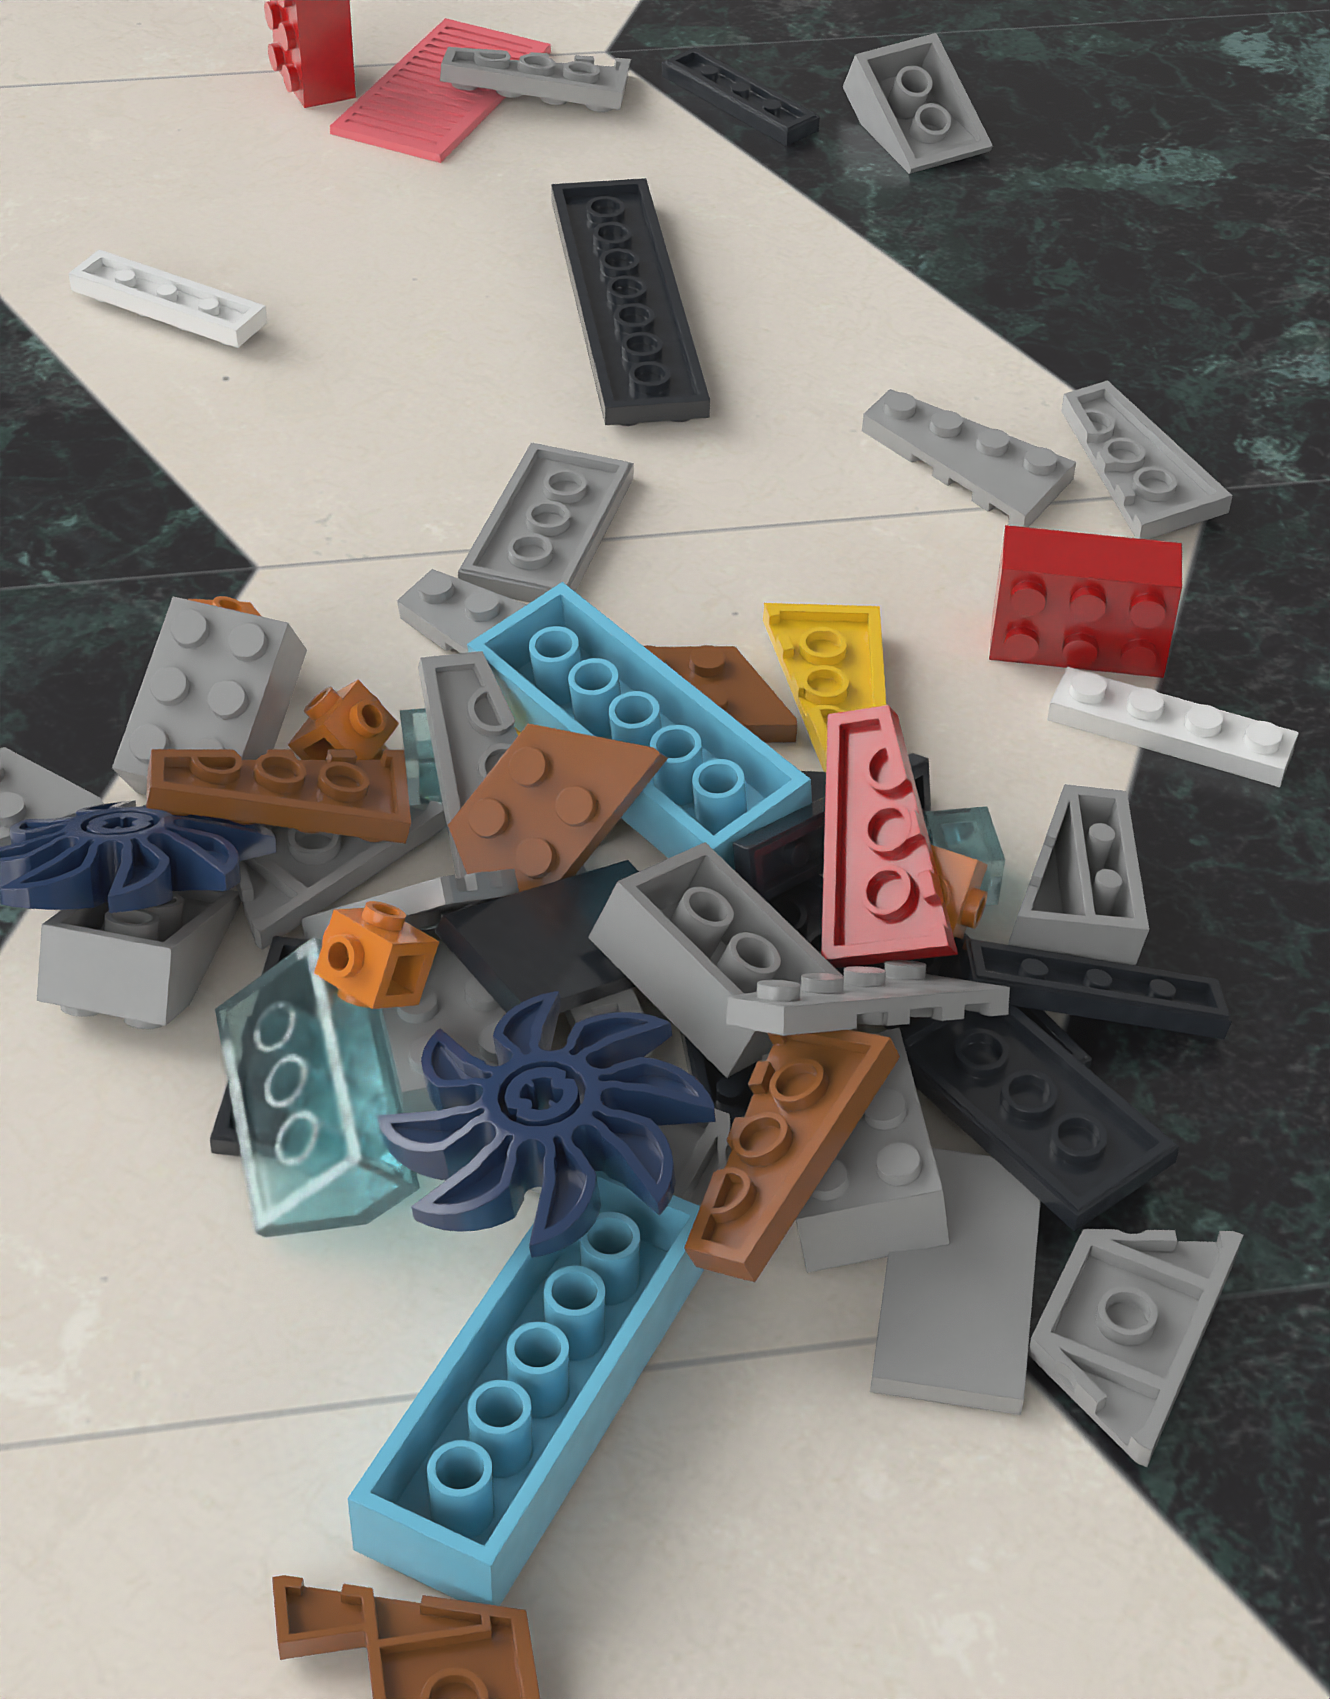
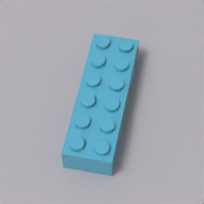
[467,582,812,870]
[347,1171,704,1606]

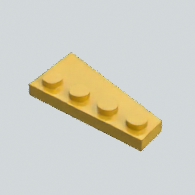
[763,603,886,772]

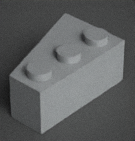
[1008,784,1149,966]

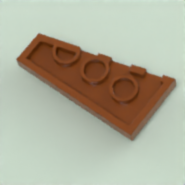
[146,749,411,844]
[684,1030,900,1283]

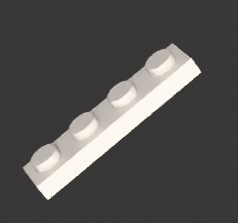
[69,249,267,348]
[1047,667,1298,787]

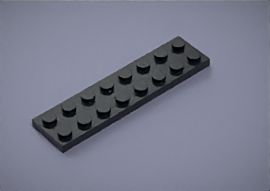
[551,178,710,426]

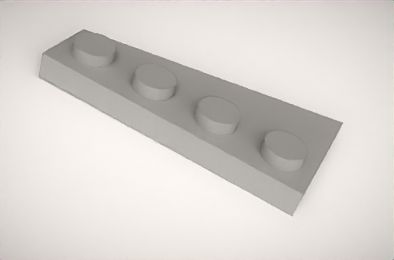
[1061,380,1232,540]

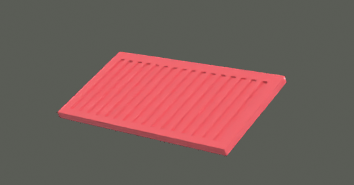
[330,18,551,163]

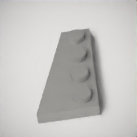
[440,47,631,112]
[862,389,1076,527]
[397,569,527,653]
[418,651,587,879]
[726,960,1010,1036]

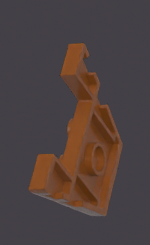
[272,1575,540,1699]

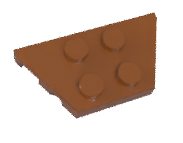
[644,645,797,743]
[448,723,668,892]

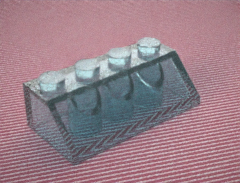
[215,937,420,1238]

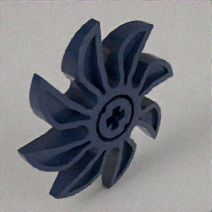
[0,800,277,913]
[377,991,716,1258]

